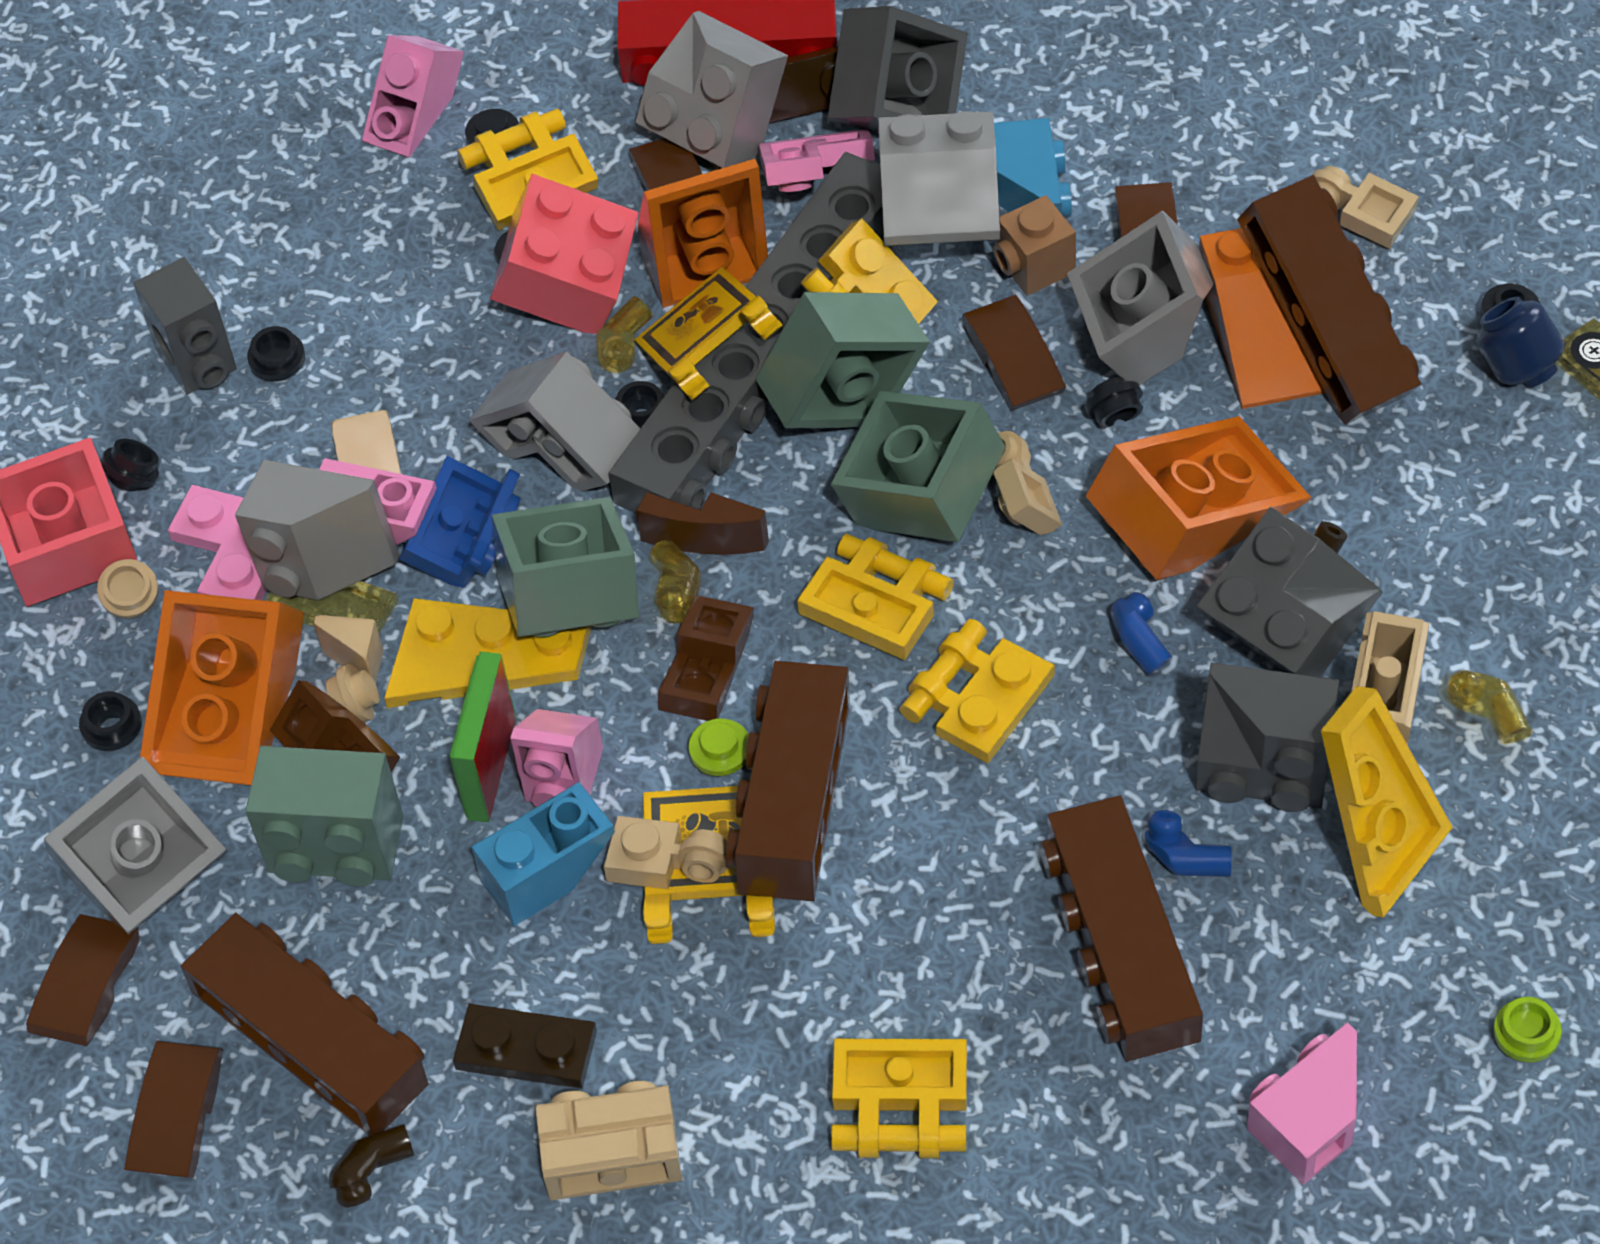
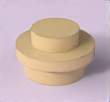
[97,559,158,619]
[326,663,380,723]

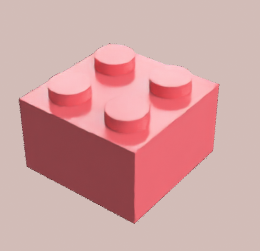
[490,174,639,334]
[0,437,137,607]

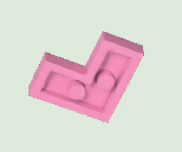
[759,129,875,192]
[168,485,267,600]

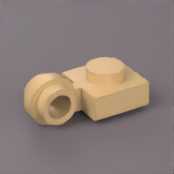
[1311,166,1419,249]
[992,431,1063,535]
[604,816,728,889]

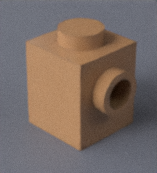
[993,195,1076,296]

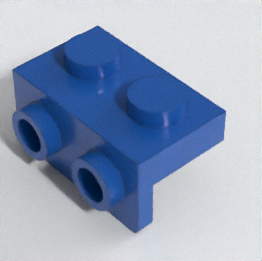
[398,456,521,588]

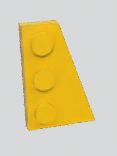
[384,598,591,708]
[1321,686,1453,918]

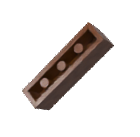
[1237,175,1421,425]
[726,661,850,902]
[1039,795,1203,1062]
[180,912,429,1136]

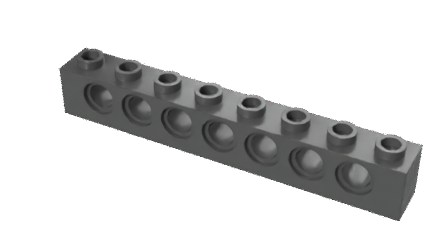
[608,151,884,514]

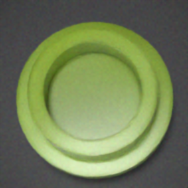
[689,718,749,776]
[1493,997,1562,1063]

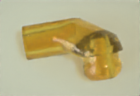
[597,296,653,373]
[650,540,702,623]
[1447,670,1533,745]

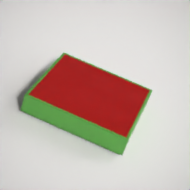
[449,651,516,823]

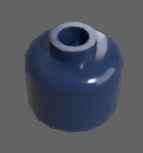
[1475,297,1565,388]

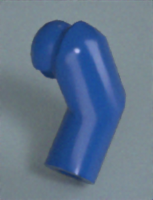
[1110,592,1172,676]
[1144,810,1232,877]

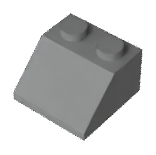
[878,111,1000,246]
[235,460,400,600]
[44,756,227,935]

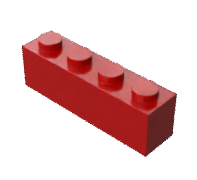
[618,0,838,85]

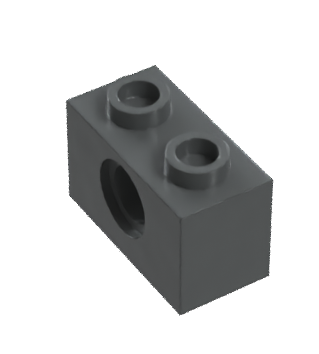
[133,257,237,395]

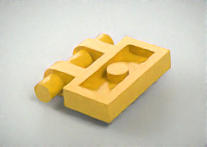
[457,108,598,230]
[801,218,938,324]
[797,533,954,661]
[899,619,1055,764]
[832,1039,967,1159]

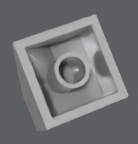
[635,11,788,168]
[1067,211,1214,385]

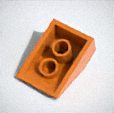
[637,159,768,308]
[1199,228,1325,409]
[1086,416,1311,580]
[140,590,304,786]

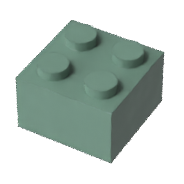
[755,292,930,428]
[831,391,1006,542]
[492,497,639,637]
[245,746,404,887]

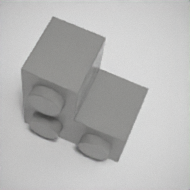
[469,351,640,492]

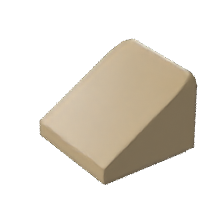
[331,410,401,474]
[314,615,384,684]

